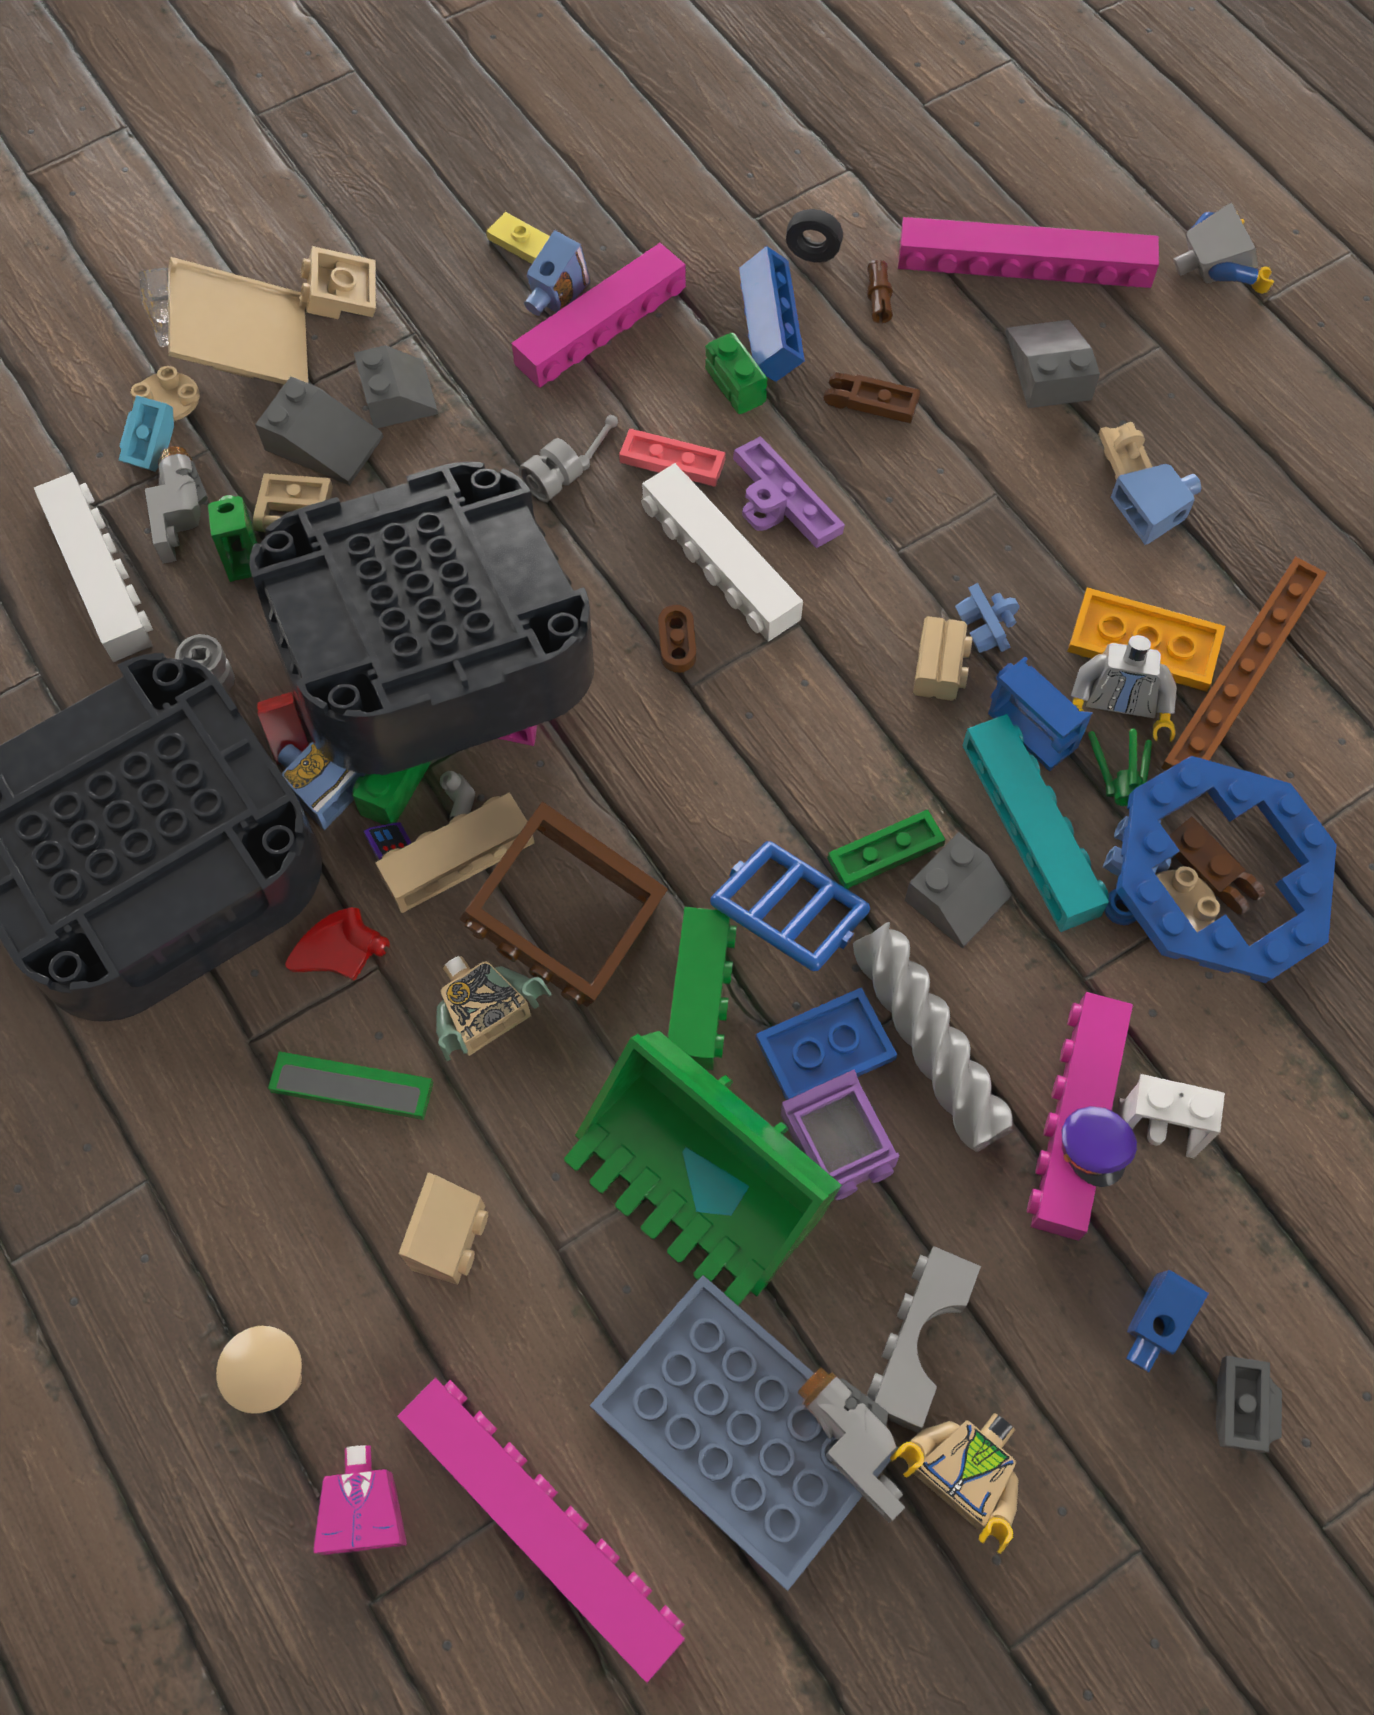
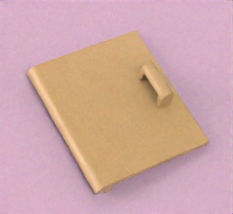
[168,257,308,385]

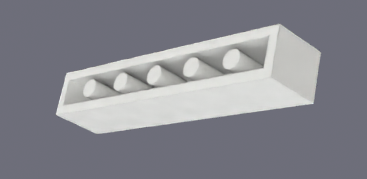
[641,463,803,642]
[34,472,153,662]

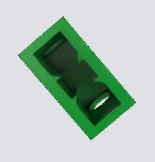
[208,495,257,582]

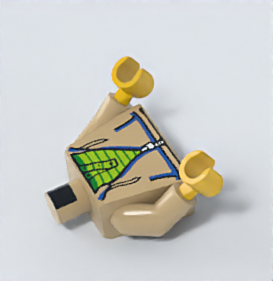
[890,1413,1019,1553]

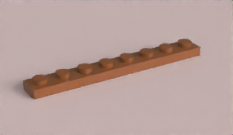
[1161,556,1327,770]

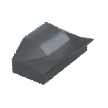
[1216,1356,1282,1453]

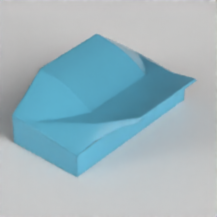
[119,395,174,472]

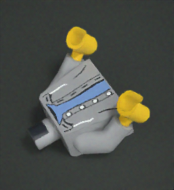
[1071,635,1177,742]

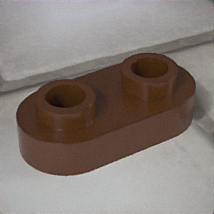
[658,605,696,673]

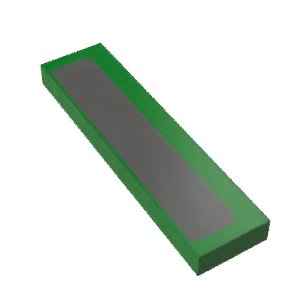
[268,1051,434,1120]

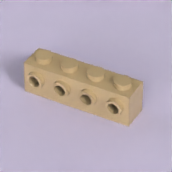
[375,792,534,913]

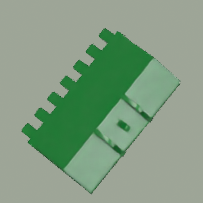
[564,1031,842,1306]

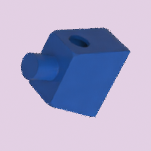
[1126,1270,1209,1373]

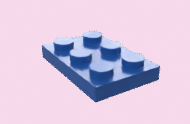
[756,987,897,1100]

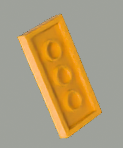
[1067,587,1226,692]

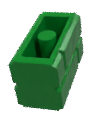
[705,333,767,414]

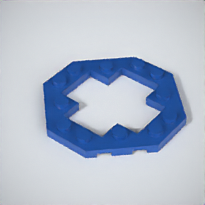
[1116,756,1336,983]

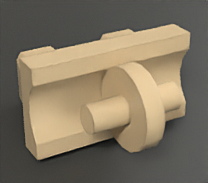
[1099,422,1152,481]

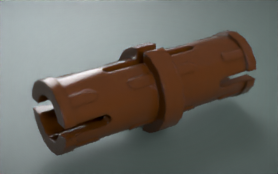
[867,260,893,323]

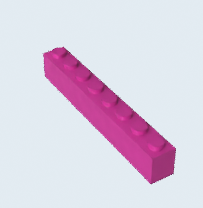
[898,217,1159,288]
[397,1378,685,1683]

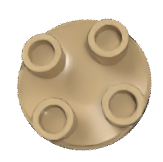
[131,366,200,421]
[1156,866,1220,932]
[216,1326,302,1414]

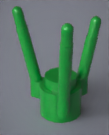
[1088,728,1152,806]

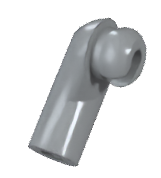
[440,771,475,820]

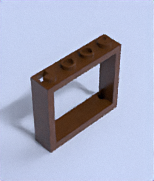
[459,801,668,1007]

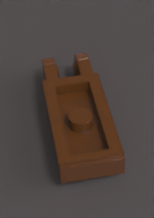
[823,372,921,424]
[1169,816,1265,915]

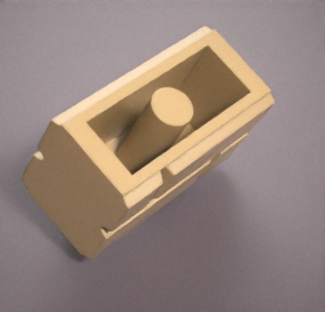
[913,616,972,701]

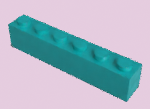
[962,714,1109,932]

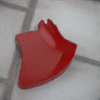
[285,907,390,981]

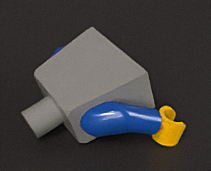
[1173,203,1274,294]

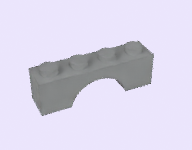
[866,1246,981,1433]

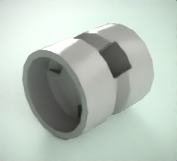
[519,438,583,502]
[175,634,235,693]

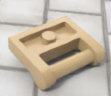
[253,473,333,532]

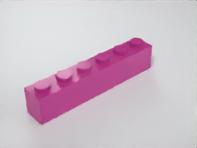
[512,243,686,388]
[1027,992,1133,1241]

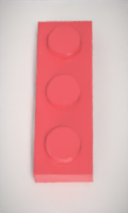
[619,429,726,487]

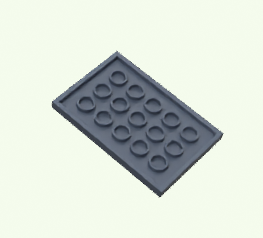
[590,1275,898,1591]

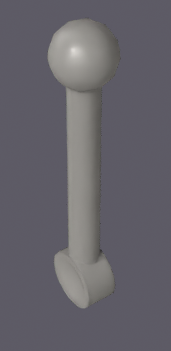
[579,415,618,470]

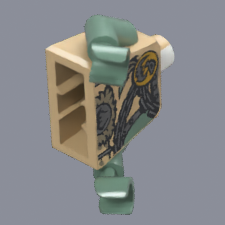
[436,956,552,1061]

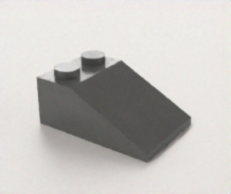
[1005,320,1100,408]
[255,376,384,485]

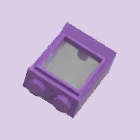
[781,1069,899,1200]

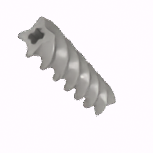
[853,922,1015,1152]

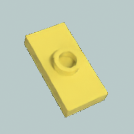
[486,212,550,264]

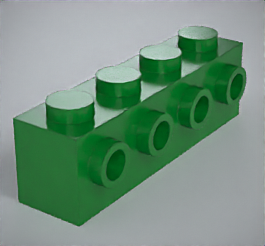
[352,761,432,825]

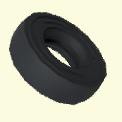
[786,209,843,263]

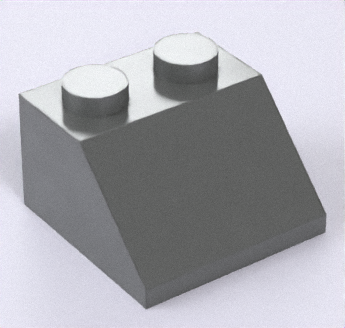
[354,345,438,428]
[905,832,1012,948]

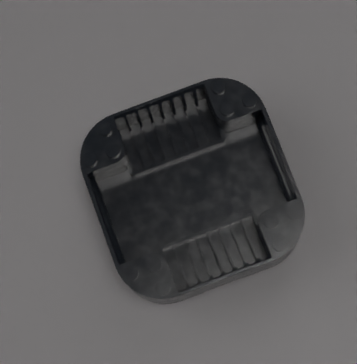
[250,462,594,775]
[0,653,322,1022]

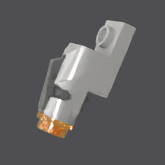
[145,446,208,564]
[797,1367,905,1523]

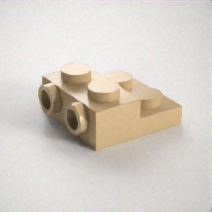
[300,246,376,319]

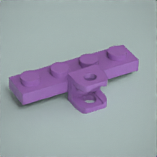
[733,436,845,548]

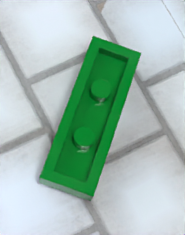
[827,809,946,889]

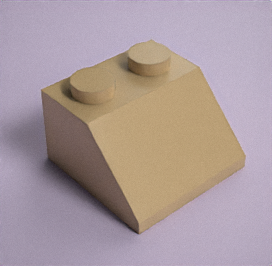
[399,1173,488,1285]

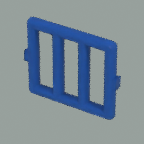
[710,841,870,971]

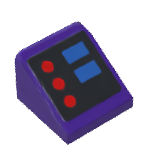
[363,822,411,861]

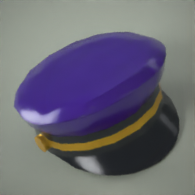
[1062,1106,1137,1187]

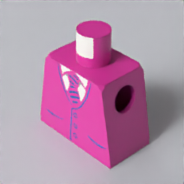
[314,1445,406,1555]

